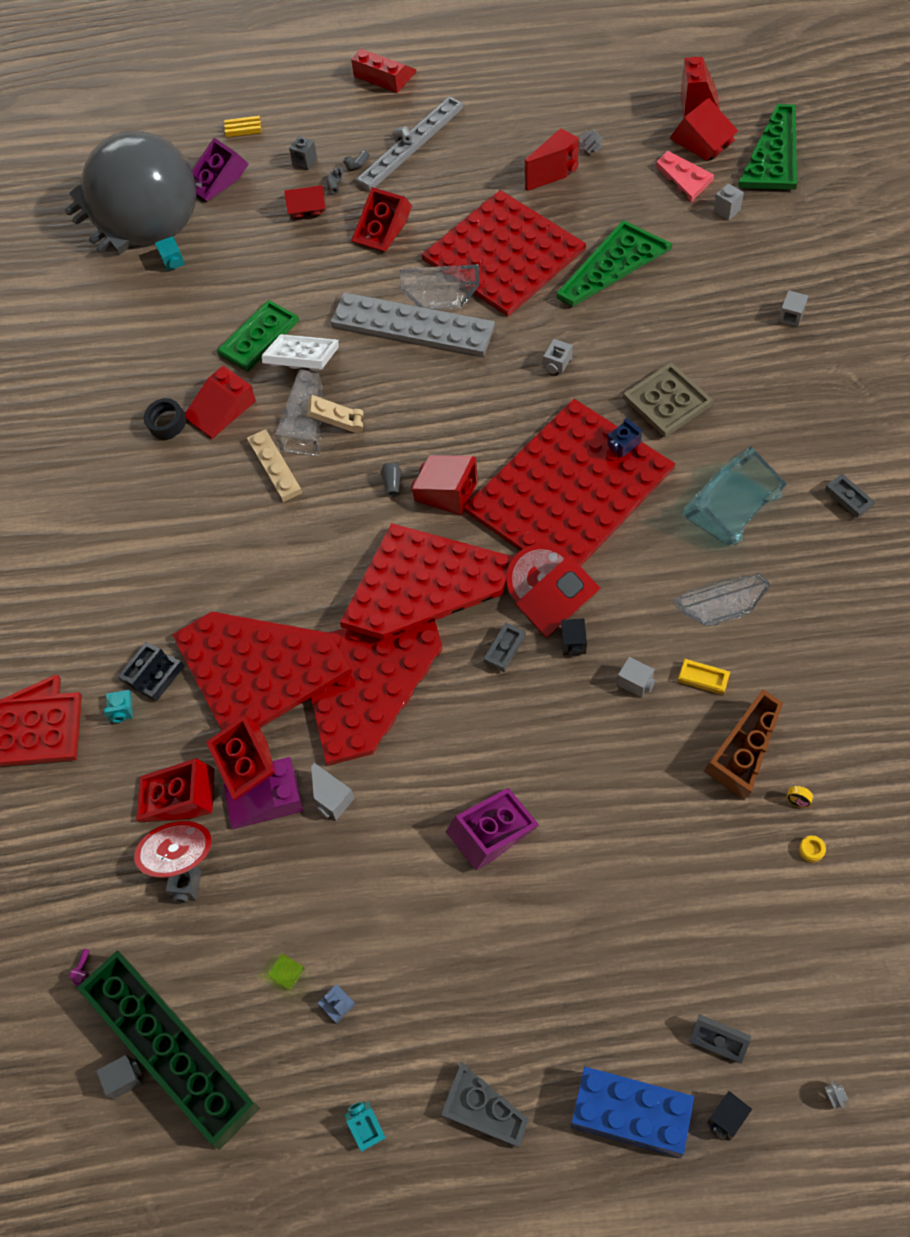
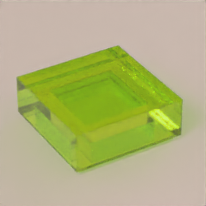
[268,953,305,991]

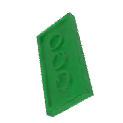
[217,300,299,372]

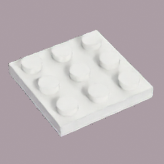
[262,334,339,371]

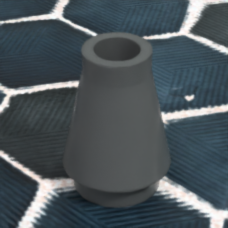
[380,463,402,497]

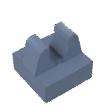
[318,984,355,1024]

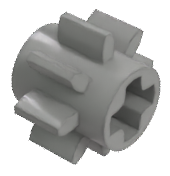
[580,129,603,153]

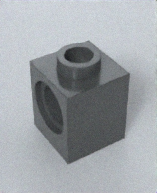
[289,136,317,170]
[166,866,202,903]

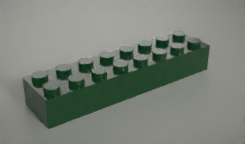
[77,950,260,1150]

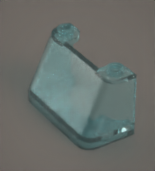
[681,446,787,546]

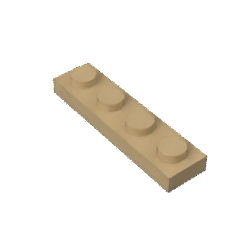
[247,429,302,502]

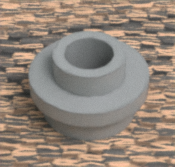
[825,1081,849,1110]

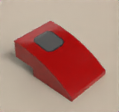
[515,555,601,638]

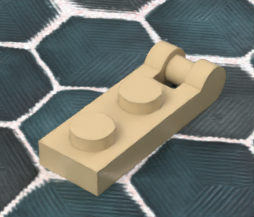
[307,395,363,433]

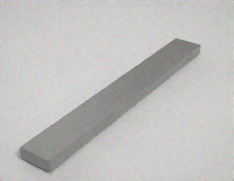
[355,96,463,192]

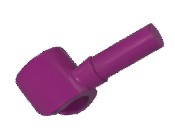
[70,949,89,986]

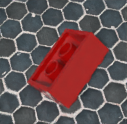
[351,49,416,93]

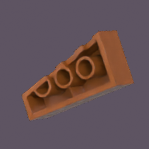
[704,689,783,801]

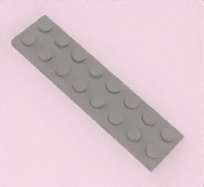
[331,292,495,357]

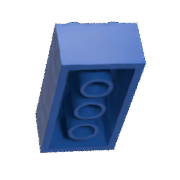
[571,1066,694,1159]

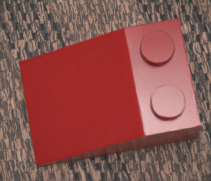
[525,128,579,191]
[351,187,412,252]
[185,365,256,439]
[206,715,275,801]
[136,758,215,822]

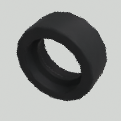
[144,398,186,439]

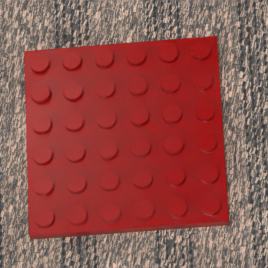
[422,190,586,317]

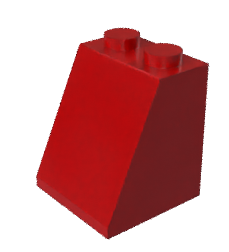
[680,57,720,118]
[670,98,738,161]
[411,455,478,516]

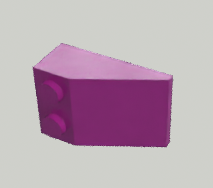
[192,138,249,201]
[224,757,304,830]
[445,788,539,871]

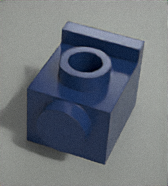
[607,418,642,458]

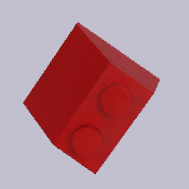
[284,185,326,218]

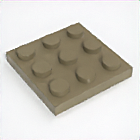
[623,362,714,438]

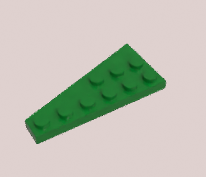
[738,104,797,190]
[557,220,672,307]

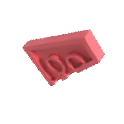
[656,151,714,202]

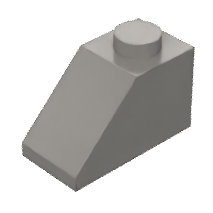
[311,763,355,821]

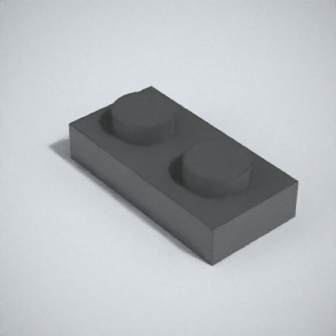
[825,474,875,518]
[484,622,526,672]
[689,1014,751,1064]

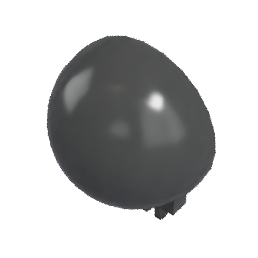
[65,130,196,255]

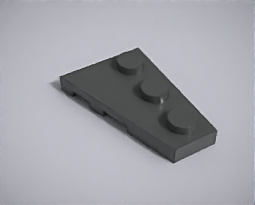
[441,1061,529,1148]

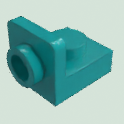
[104,690,133,723]
[344,1101,386,1152]

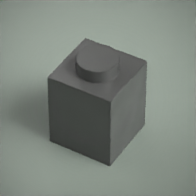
[97,1055,143,1100]

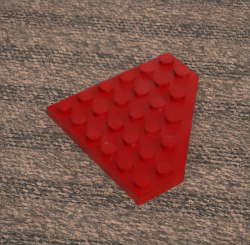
[340,523,514,640]
[173,611,353,730]
[311,618,443,766]

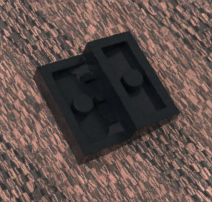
[117,642,185,702]

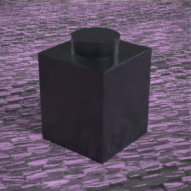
[561,618,587,657]
[707,1091,752,1141]

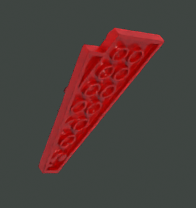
[0,675,82,766]

